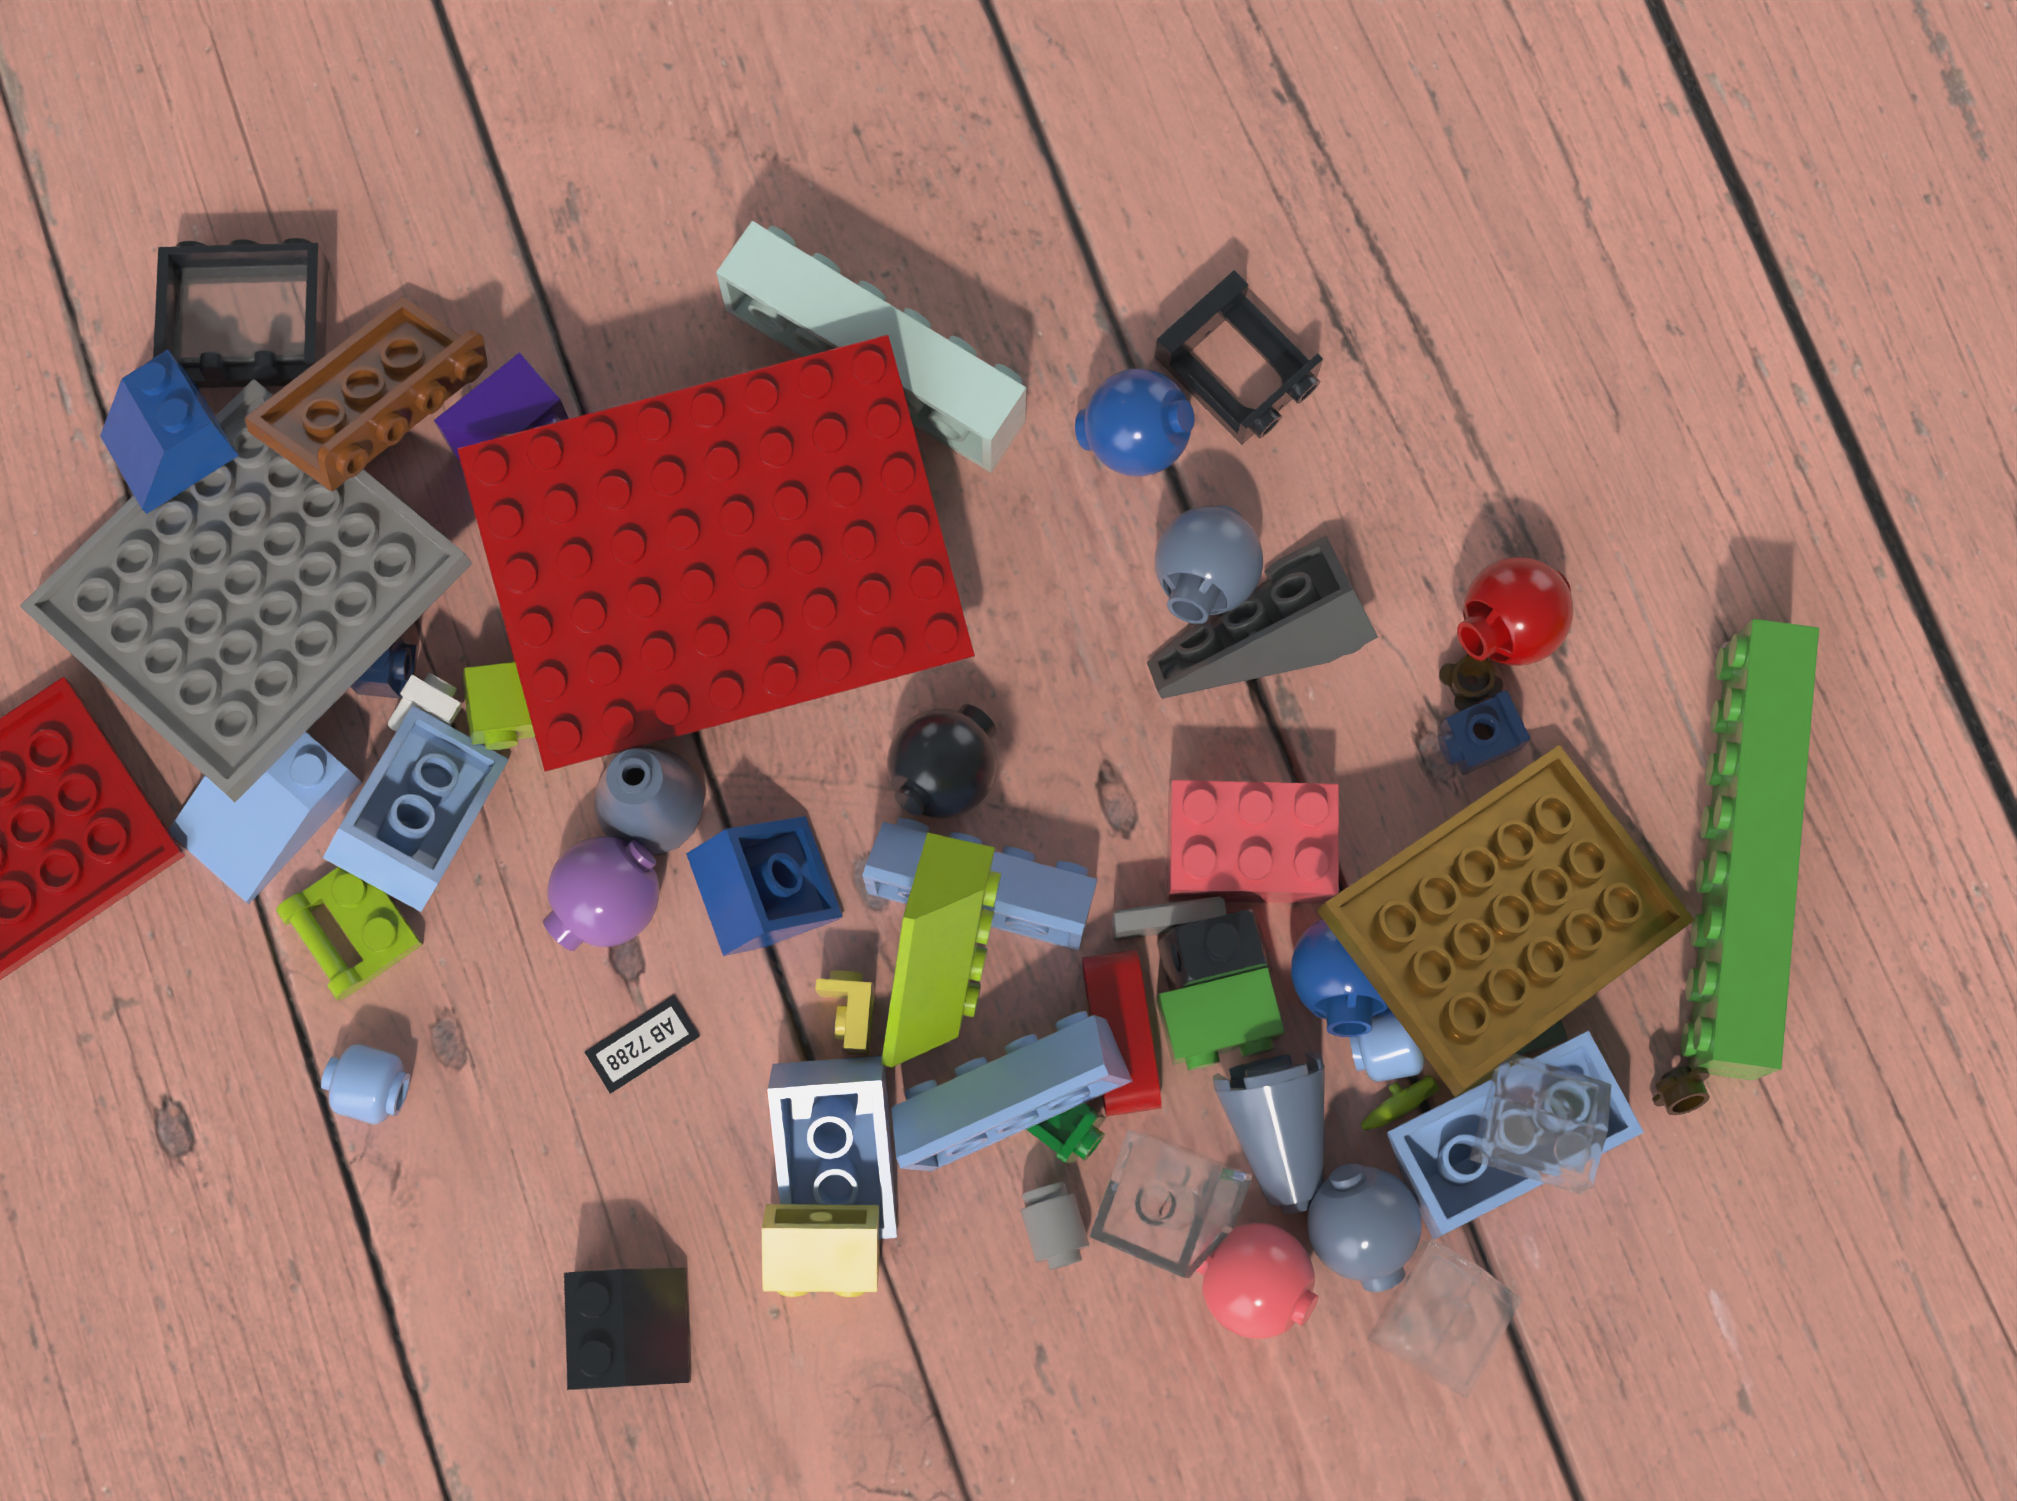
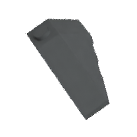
[1146,535,1378,699]

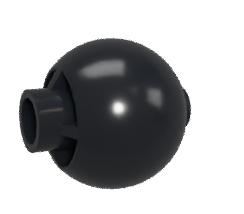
[887,704,997,818]

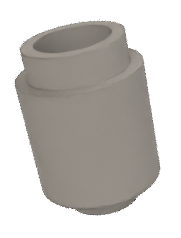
[1021,1182,1090,1270]

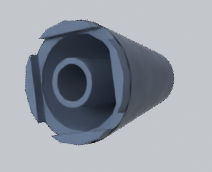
[594,747,704,855]
[1213,1052,1325,1214]

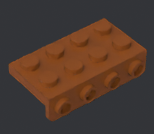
[245,296,488,492]

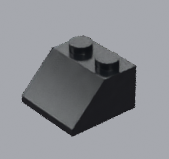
[564,1268,690,1390]

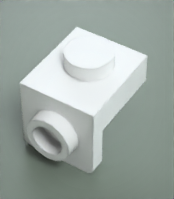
[388,673,462,732]

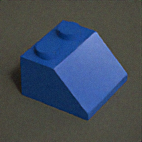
[100,350,239,514]
[686,816,843,956]

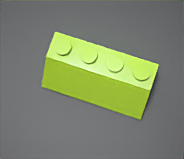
[881,832,1002,1067]

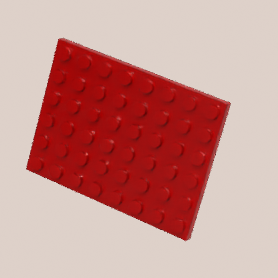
[457,335,975,772]

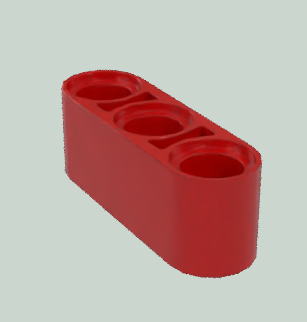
[1082,949,1162,1117]

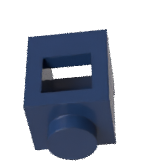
[351,637,419,699]
[1438,690,1531,775]

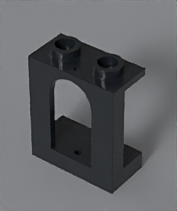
[1154,270,1323,445]

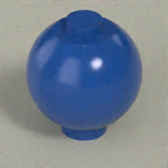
[1075,368,1195,477]
[1291,919,1388,1037]

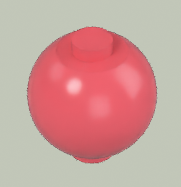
[1190,1223,1319,1339]

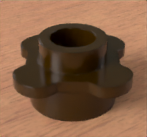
[1439,653,1503,711]
[1652,1066,1710,1115]

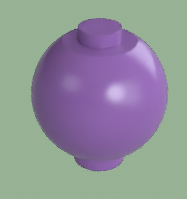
[543,836,659,951]

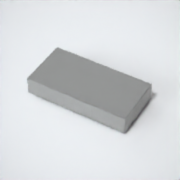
[1112,896,1226,940]

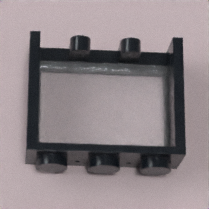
[153,238,330,388]

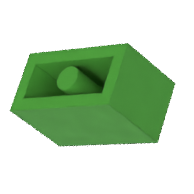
[1156,967,1285,1071]

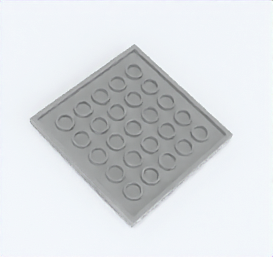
[20,379,472,803]

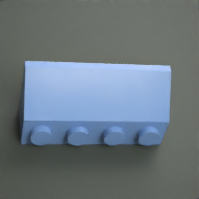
[862,818,1097,951]
[891,1011,1132,1172]
[1387,1031,1644,1240]

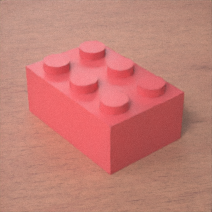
[1167,780,1339,904]

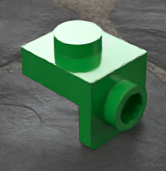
[1026,1102,1107,1163]

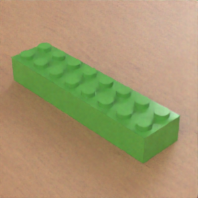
[1680,619,1819,1081]

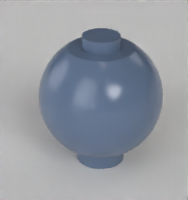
[1155,505,1263,624]
[1307,1163,1422,1292]

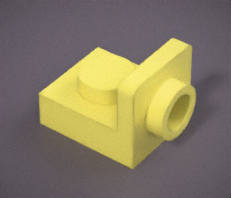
[815,970,875,1056]

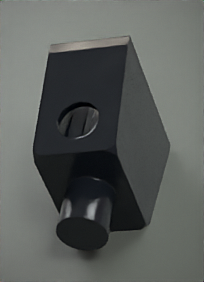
[1157,909,1272,991]

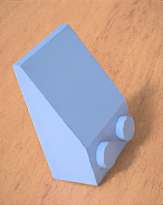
[323,705,509,912]
[169,732,362,904]
[768,1056,897,1239]

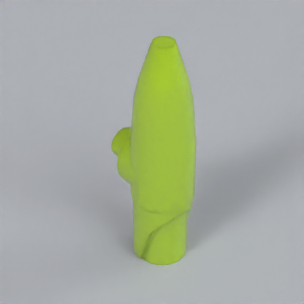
[1360,1075,1440,1131]

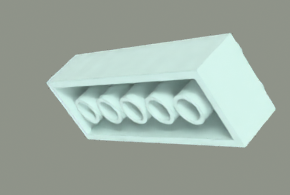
[716,221,1026,473]

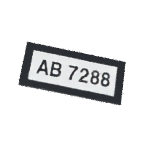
[584,995,700,1094]

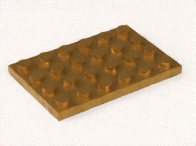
[1317,745,1695,1097]

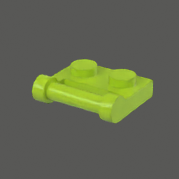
[276,867,423,1000]

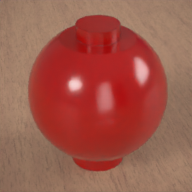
[1457,557,1574,666]

